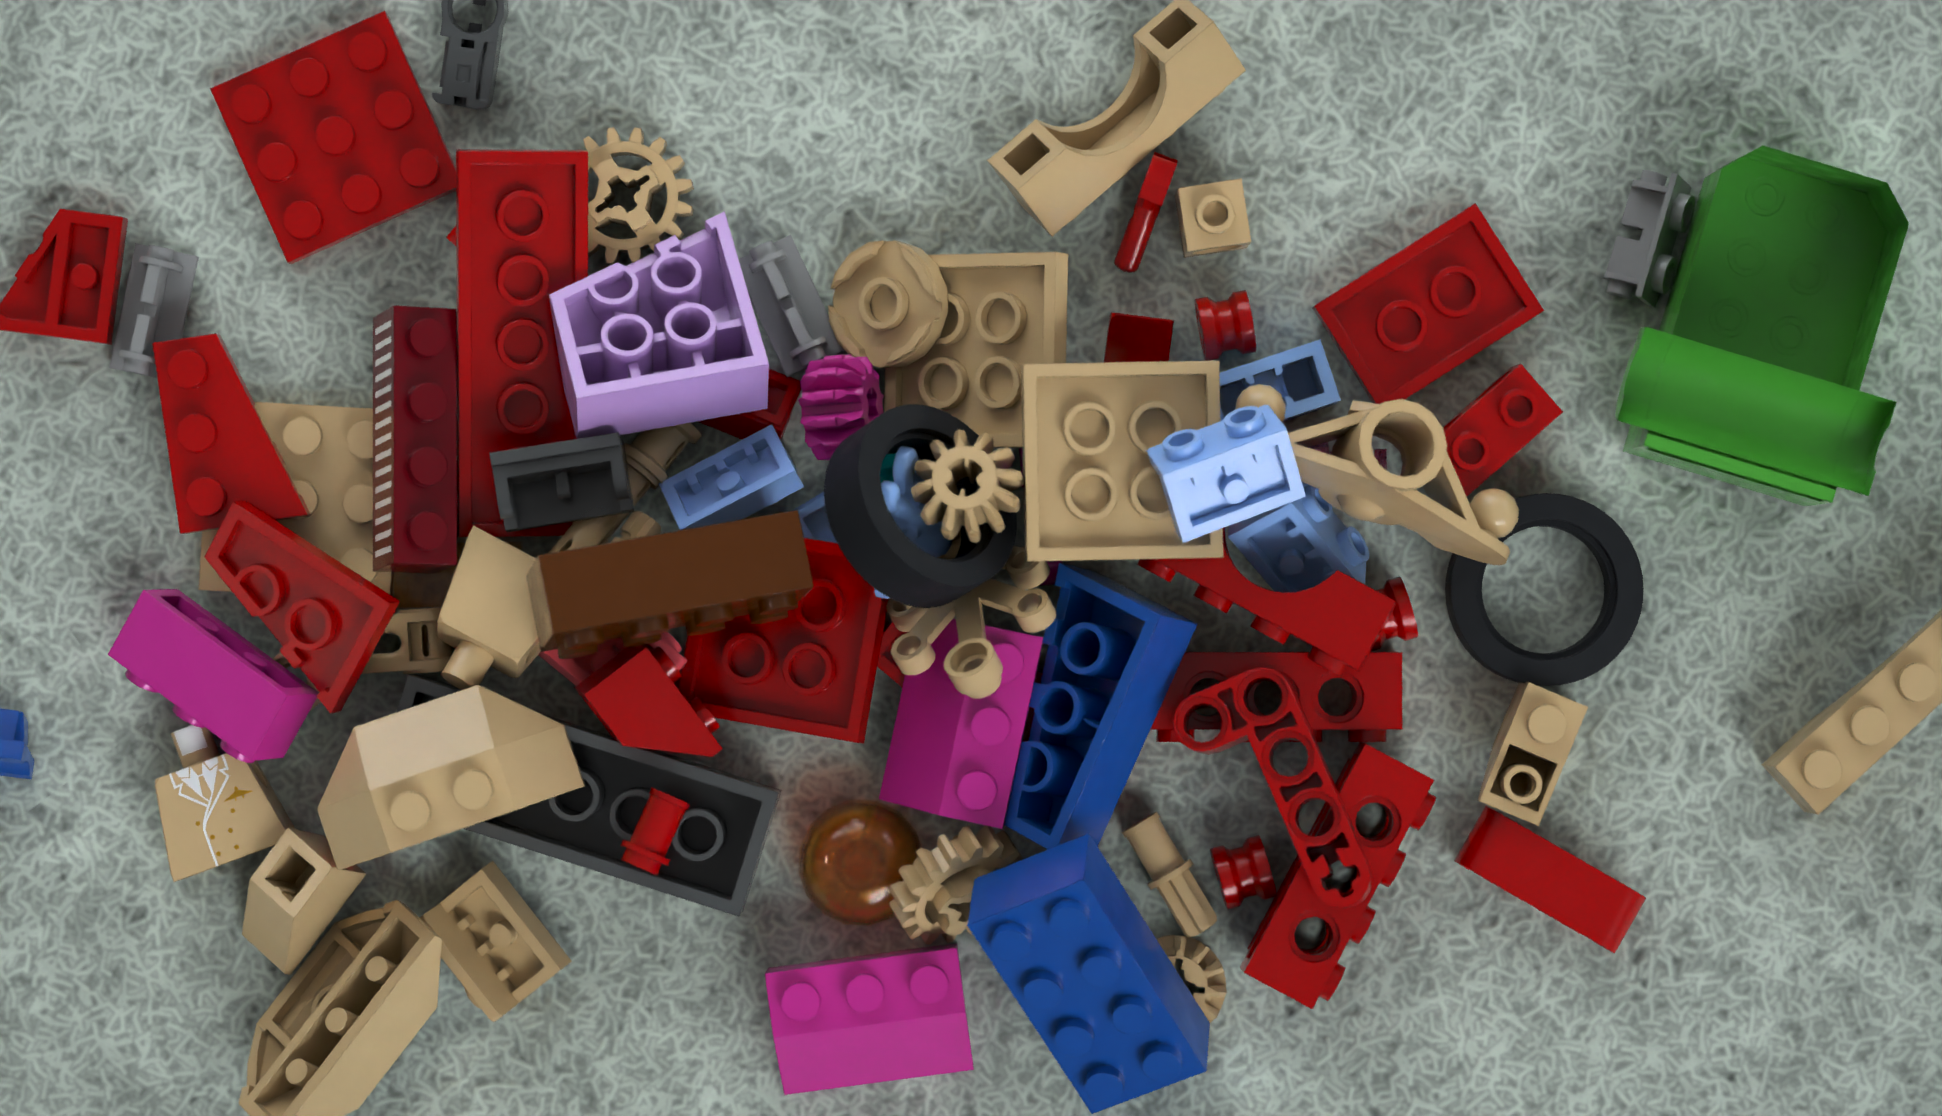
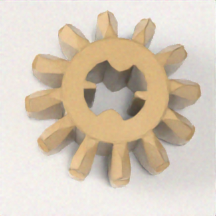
[911,429,1024,543]

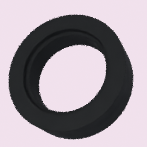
[824,404,1017,608]
[1445,493,1644,686]

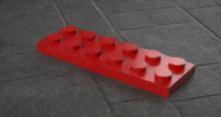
[456,149,588,537]

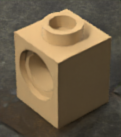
[1174,178,1251,258]

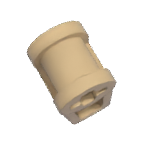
[361,607,453,674]

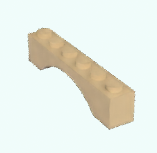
[1762,609,1942,815]

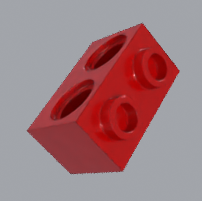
[1443,364,1563,497]

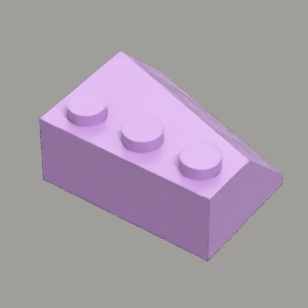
[549,211,769,439]

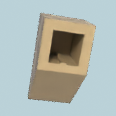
[1478,682,1588,826]
[242,828,366,975]

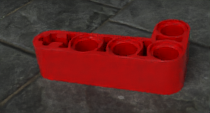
[1173,667,1373,908]

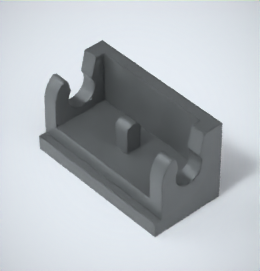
[490,432,635,532]

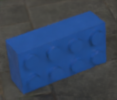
[967,833,1210,1114]

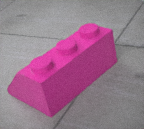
[879,618,1043,829]
[765,943,974,1095]

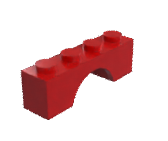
[1137,527,1397,676]

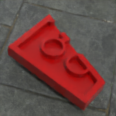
[152,333,311,534]
[204,500,400,714]

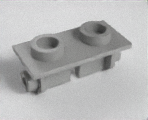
[1604,170,1695,308]
[739,235,844,377]
[109,244,199,378]

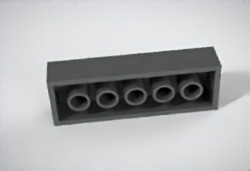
[396,674,782,917]

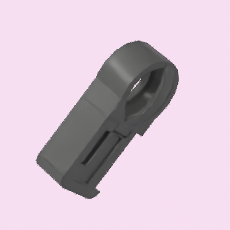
[432,0,509,109]

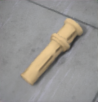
[547,423,702,554]

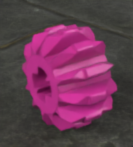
[798,354,884,460]

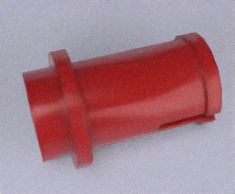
[621,788,690,875]

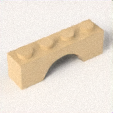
[987,0,1246,237]

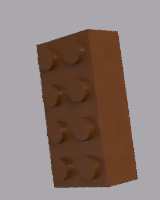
[526,510,814,659]

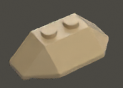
[317,685,585,871]
[238,900,442,1116]

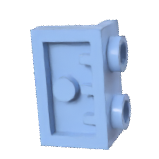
[1147,405,1306,543]
[659,424,804,530]
[1228,482,1369,592]

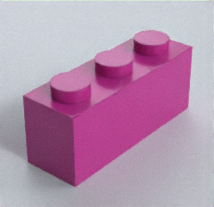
[108,589,319,763]

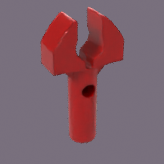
[1114,152,1178,273]

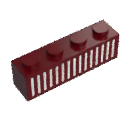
[373,305,457,573]

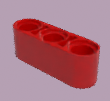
[1454,806,1646,954]

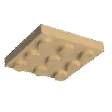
[884,252,1068,448]
[1021,361,1223,562]
[198,402,394,596]

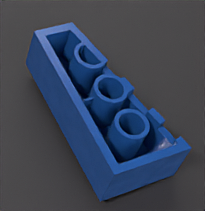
[1004,563,1198,850]

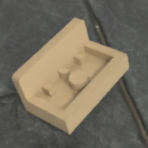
[420,861,572,1022]

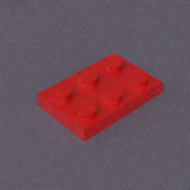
[1312,203,1544,404]

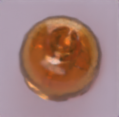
[798,799,923,926]

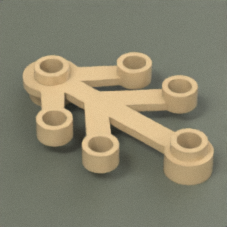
[886,528,1056,699]

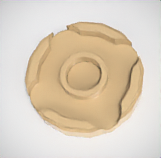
[828,240,948,368]

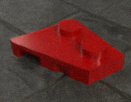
[0,209,128,345]

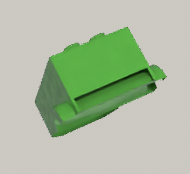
[1615,145,1909,506]

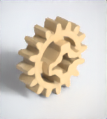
[583,127,694,265]
[889,825,1023,944]

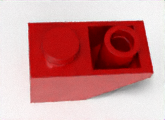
[574,645,723,757]

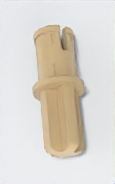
[1122,812,1217,937]

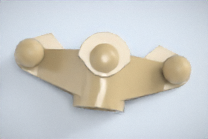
[1235,384,1519,565]

